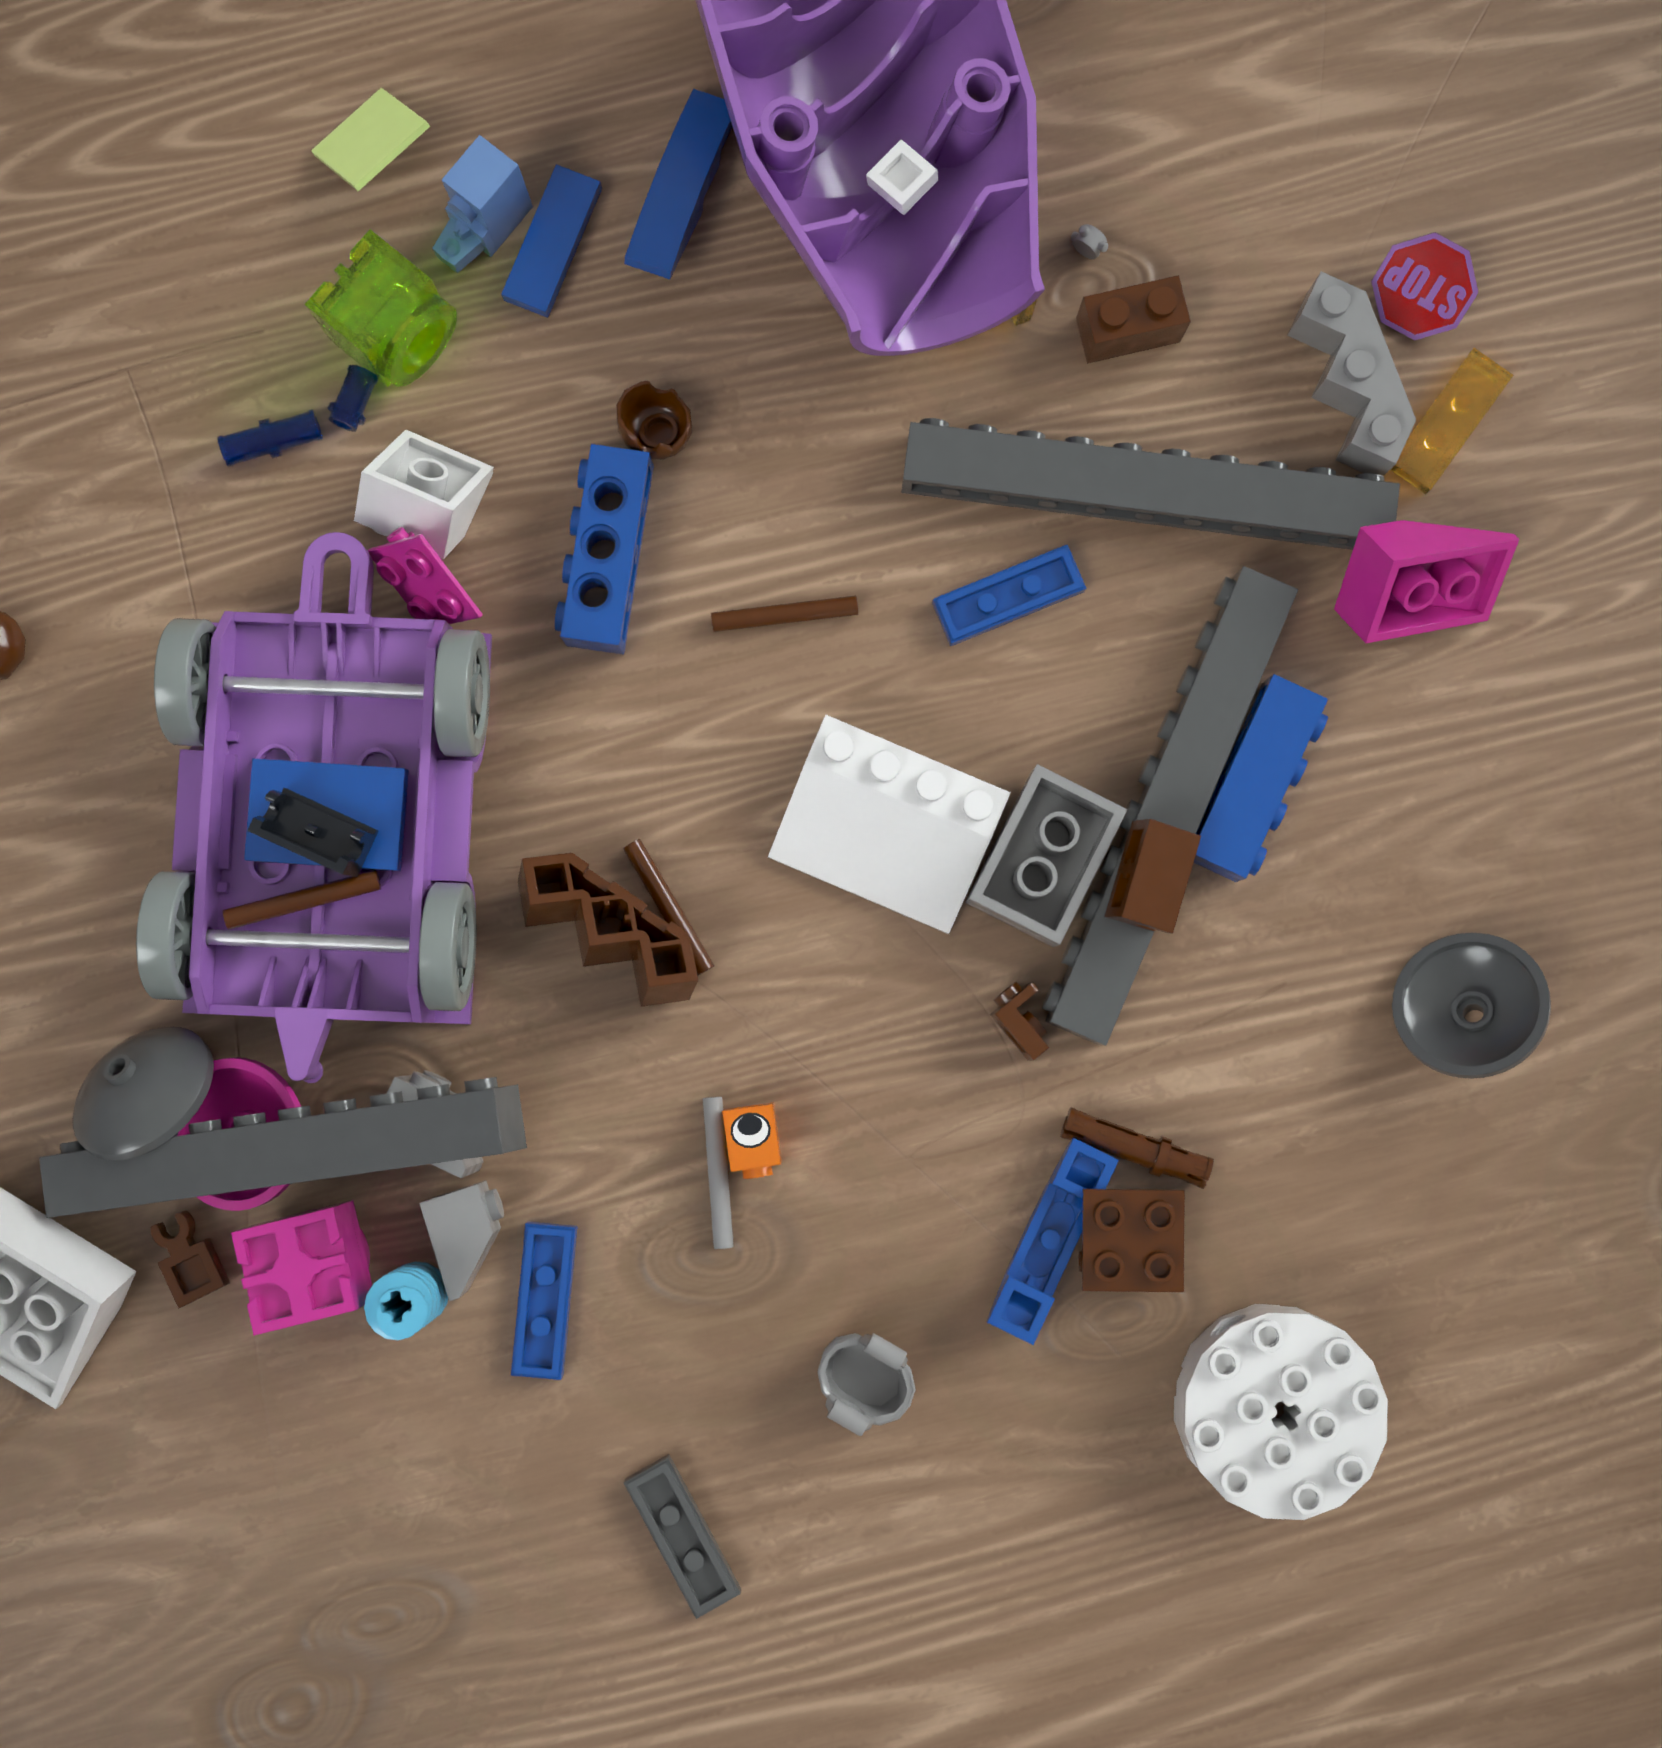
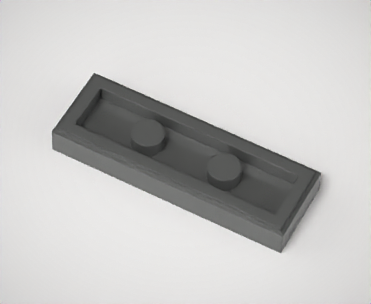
[623,1454,741,1619]

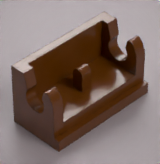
[1104,819,1201,934]

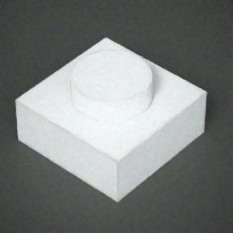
[866,140,938,215]

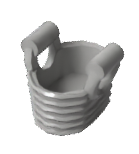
[817,1333,916,1437]

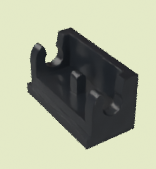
[247,787,379,877]

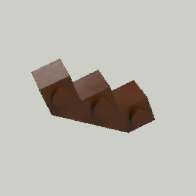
[518,853,699,1007]

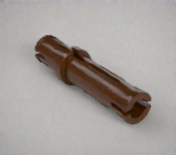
[1060,1107,1214,1189]

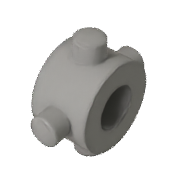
[1071,224,1108,259]

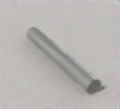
[703,1096,734,1249]

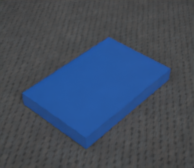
[244,758,409,871]

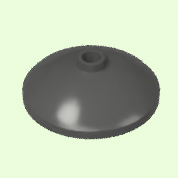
[1392,933,1551,1079]
[72,1026,214,1161]

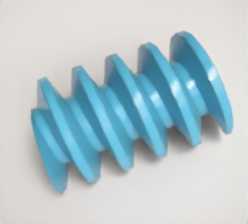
[364,1261,448,1341]

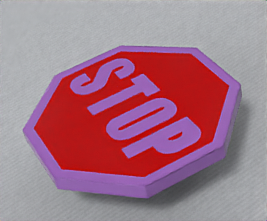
[1371,232,1478,340]

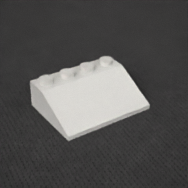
[768,715,1011,934]
[0,1187,137,1409]

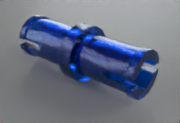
[217,409,323,467]

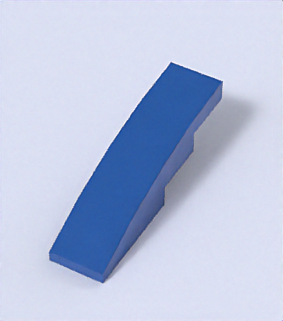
[624,89,733,280]

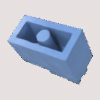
[432,135,533,273]

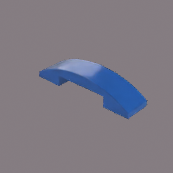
[986,1138,1119,1345]

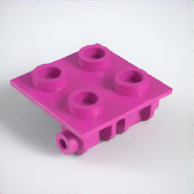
[368,527,483,624]

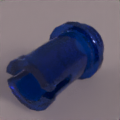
[327,364,379,432]

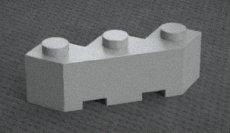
[1287,271,1416,476]

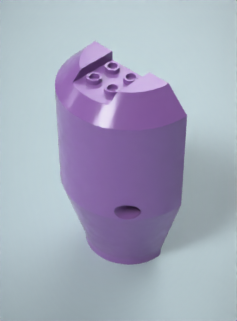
[695,0,1045,356]

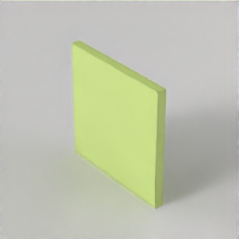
[311,88,430,191]

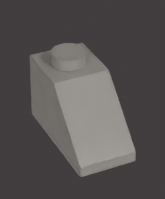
[419,1180,504,1301]

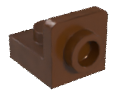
[990,981,1049,1061]

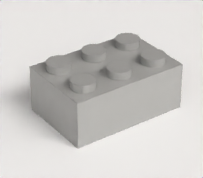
[965,764,1128,947]

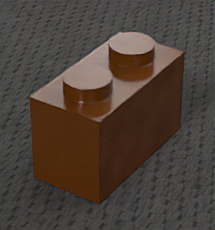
[1076,275,1191,364]

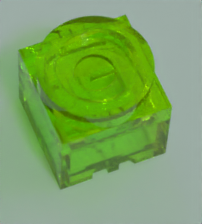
[305,229,457,387]

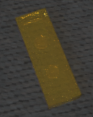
[1390,348,1514,494]

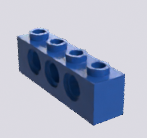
[555,444,654,655]

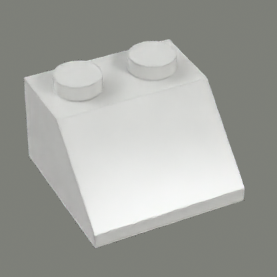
[354,430,494,559]

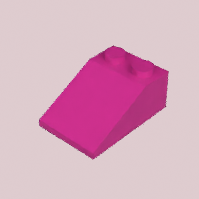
[1334,520,1520,644]

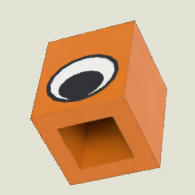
[722,1102,782,1179]

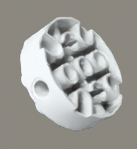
[1174,1304,1388,1520]

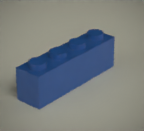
[1194,674,1328,882]

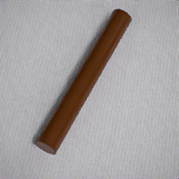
[711,595,858,632]
[623,839,714,976]
[223,870,381,930]

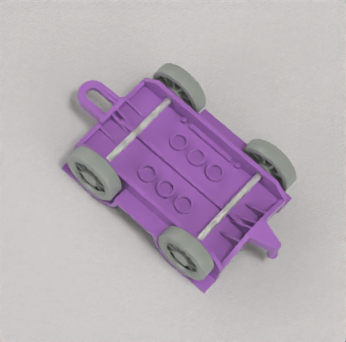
[136,532,492,1083]

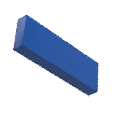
[501,164,602,318]
[932,544,1087,647]
[511,1222,578,1380]

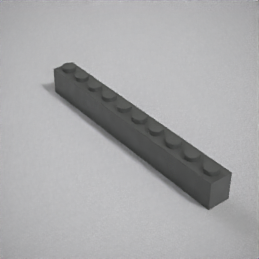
[901,418,1400,550]
[1042,566,1298,1046]
[39,1077,527,1218]

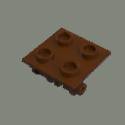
[1078,1189,1185,1292]

